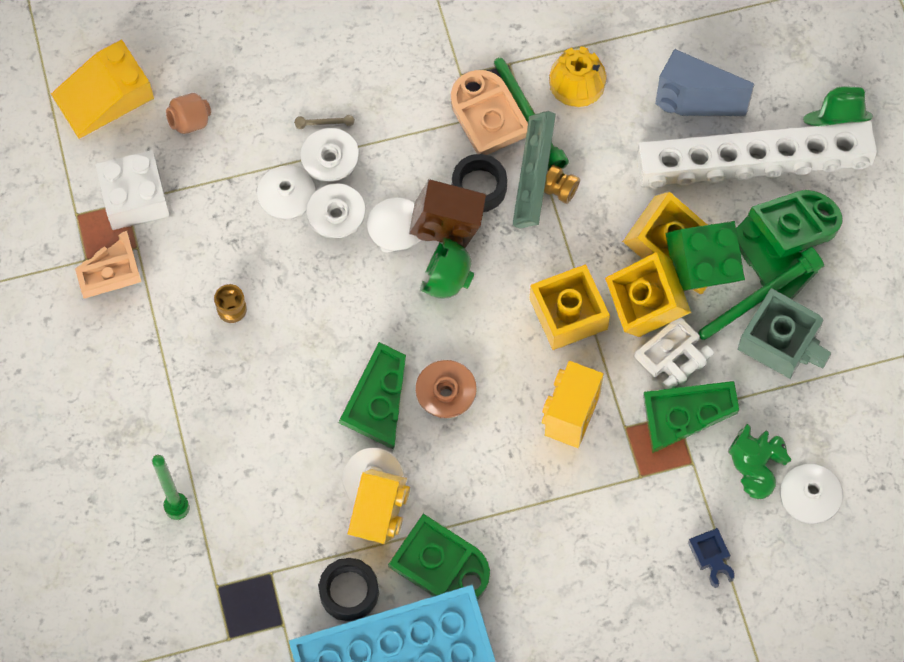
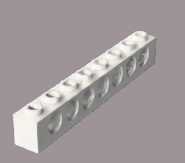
[637,121,877,188]

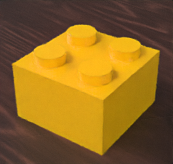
[605,252,691,337]
[529,264,610,350]
[541,360,604,449]
[347,469,410,544]

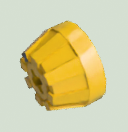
[549,46,607,107]

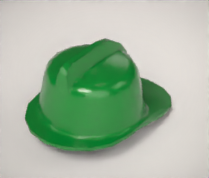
[803,86,873,126]

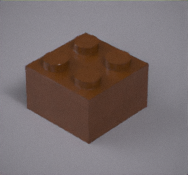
[409,179,486,248]

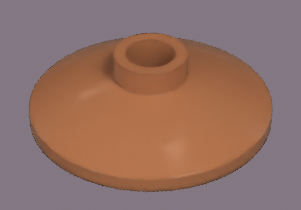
[415,360,476,418]

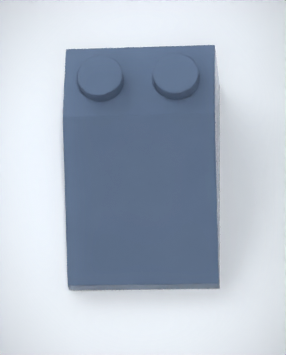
[655,49,755,116]

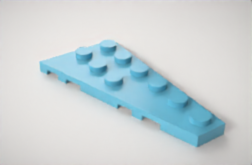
[289,584,496,662]

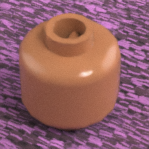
[166,93,211,134]

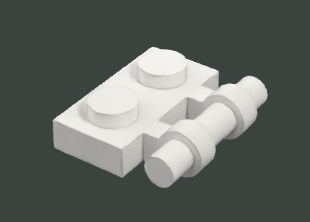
[634,318,714,389]

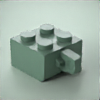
[737,288,831,379]

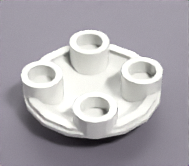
[367,197,422,253]

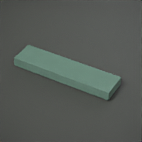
[512,111,556,229]

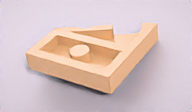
[75,231,141,299]

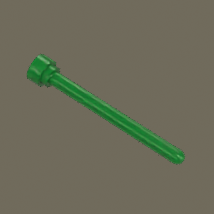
[494,57,569,171]
[698,247,824,340]
[152,455,190,520]

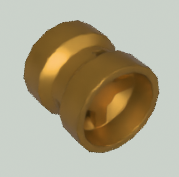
[544,165,580,204]
[214,284,247,323]

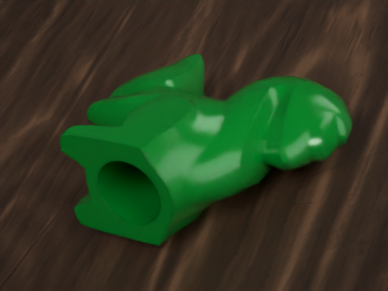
[728,424,791,499]

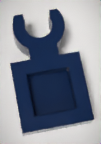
[688,528,735,588]

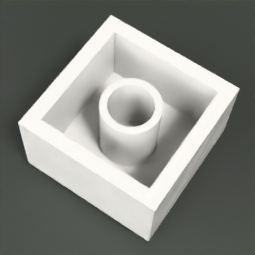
[95,150,170,230]

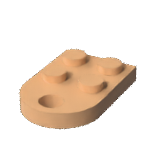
[451,70,528,155]

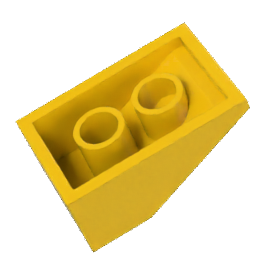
[51,39,154,139]
[622,191,708,294]

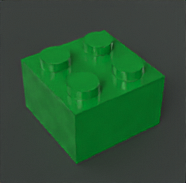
[666,221,745,291]

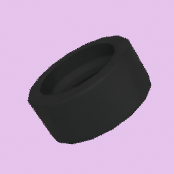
[452,154,507,212]
[318,557,379,622]

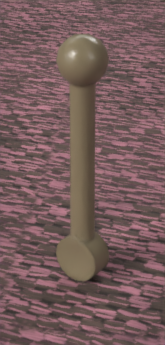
[294,115,355,129]

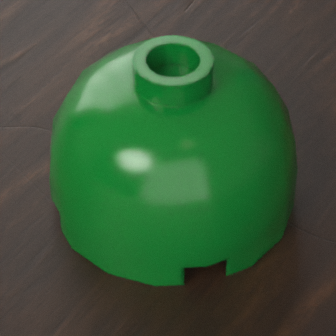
[420,237,474,298]

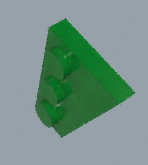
[736,215,818,299]
[338,342,406,449]
[643,381,740,453]

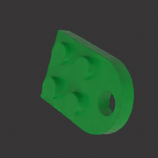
[748,190,843,258]
[388,513,490,600]

